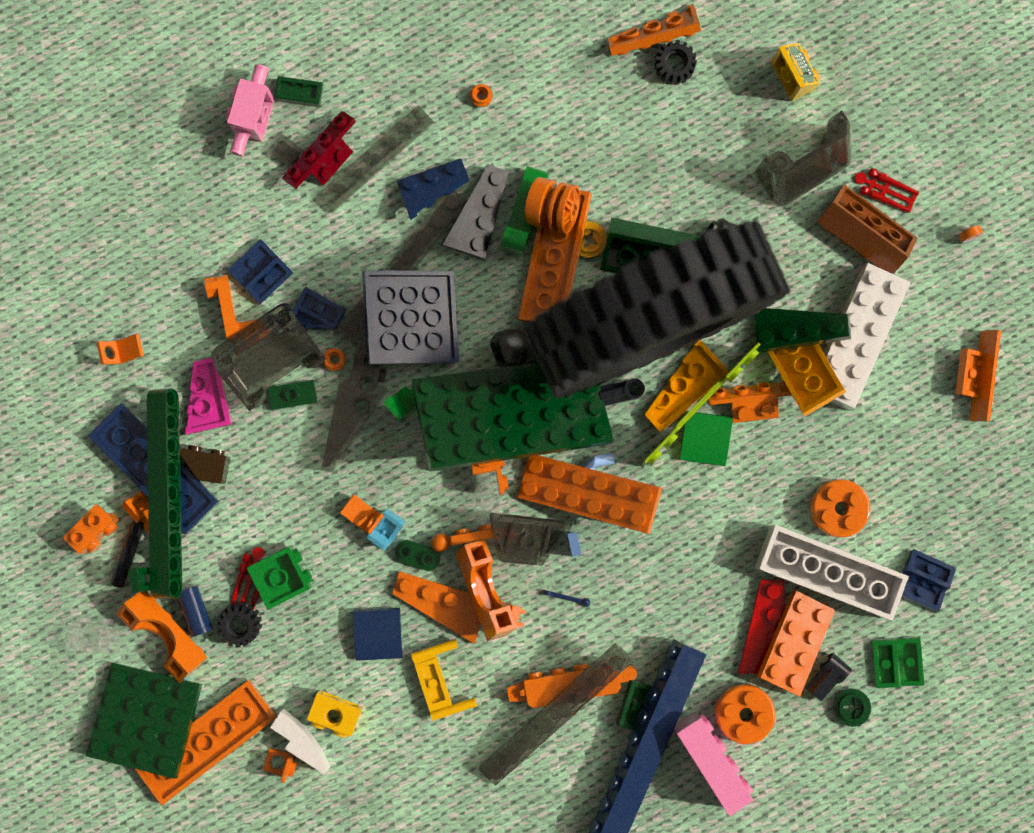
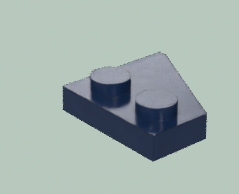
[285,287,347,329]

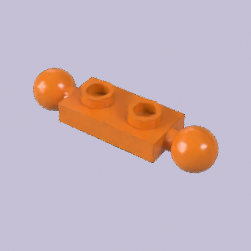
[431,521,519,552]

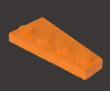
[608,4,701,56]
[392,571,481,644]

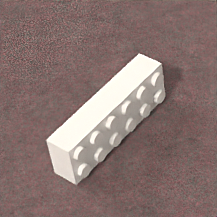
[824,263,911,410]
[754,525,909,621]

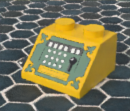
[771,43,820,102]

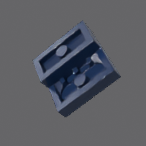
[227,239,293,304]
[901,549,956,613]
[353,608,403,661]

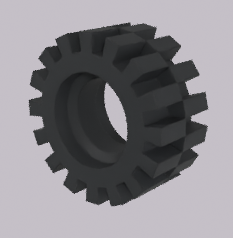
[654,40,697,85]
[216,602,262,648]

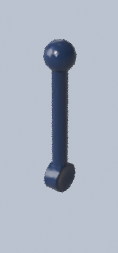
[543,590,590,607]

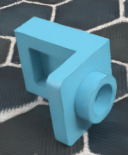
[366,508,406,550]

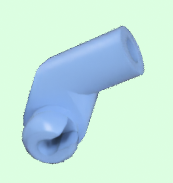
[582,453,615,470]

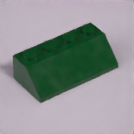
[600,217,699,273]

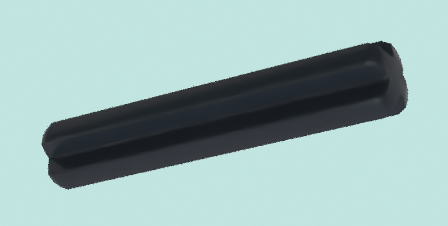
[110,520,144,588]

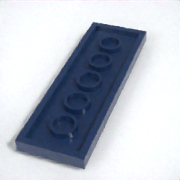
[88,403,220,535]

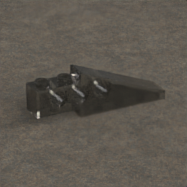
[321,335,388,472]

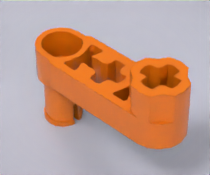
[204,275,262,341]

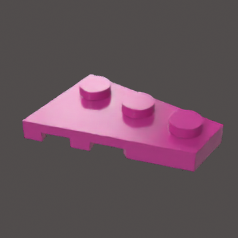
[185,357,232,435]

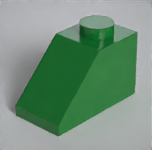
[383,386,417,423]

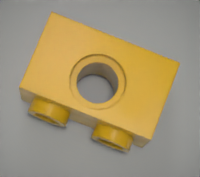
[307,690,363,738]

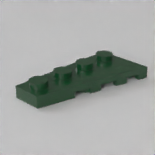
[755,308,851,353]

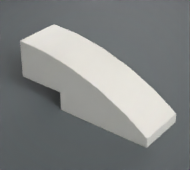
[270,709,330,775]

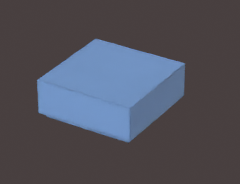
[567,532,581,557]

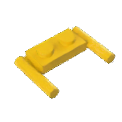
[411,639,477,721]

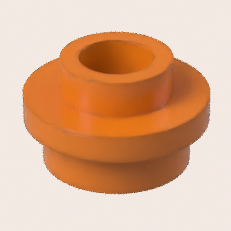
[470,84,493,107]
[323,348,346,371]

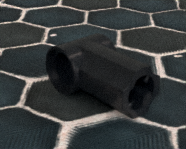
[599,378,645,406]
[804,652,852,702]

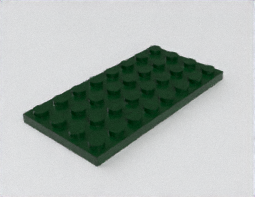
[411,362,614,472]

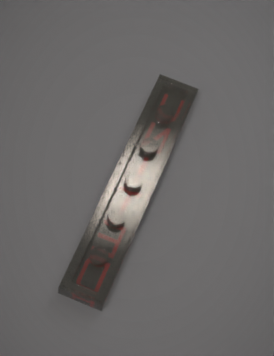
[317,105,434,213]

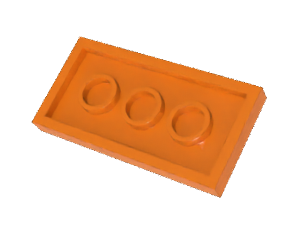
[757,590,835,697]

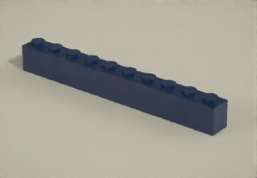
[589,639,707,833]

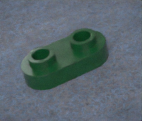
[395,540,440,571]

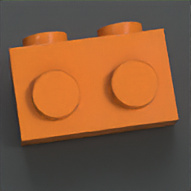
[63,505,120,554]

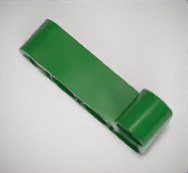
[501,166,549,257]

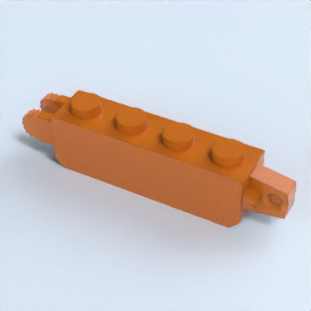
[507,659,637,708]

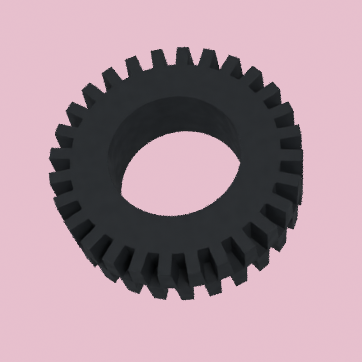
[524,220,791,398]

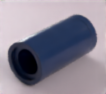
[177,585,213,638]

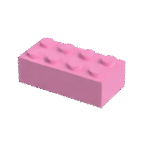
[674,712,754,817]

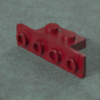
[282,111,356,189]

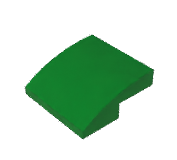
[679,410,733,466]
[872,637,925,688]

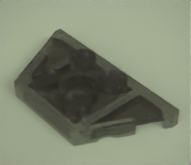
[490,513,572,566]

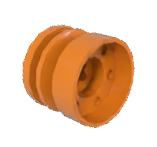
[525,177,580,234]

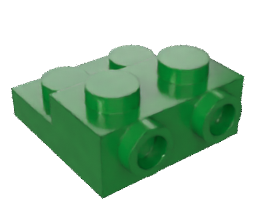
[247,545,313,610]

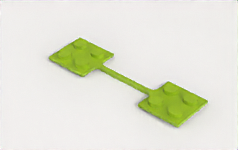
[642,343,761,466]

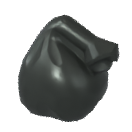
[490,328,538,367]

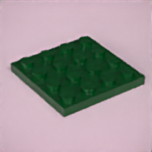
[86,662,203,779]

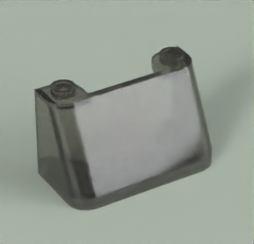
[754,111,851,206]
[211,303,326,411]

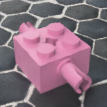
[226,64,275,157]

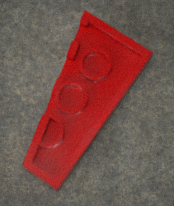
[737,579,785,674]

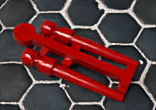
[854,168,919,213]
[230,547,265,610]

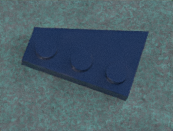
[397,158,469,220]

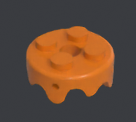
[809,479,870,538]
[714,683,775,745]

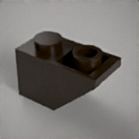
[180,445,231,484]

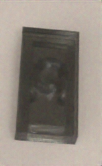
[268,133,304,168]

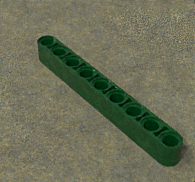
[146,388,183,599]

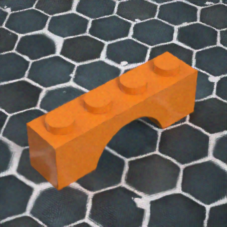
[455,540,518,642]
[116,591,208,683]

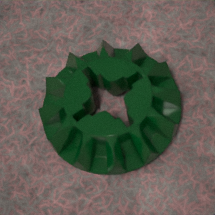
[833,688,871,727]

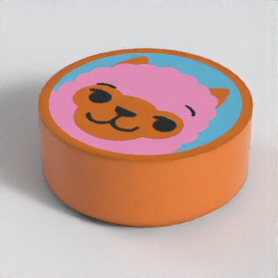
[958,225,983,244]

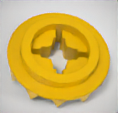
[579,222,607,258]

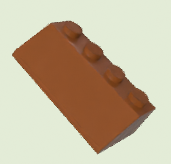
[817,184,918,274]

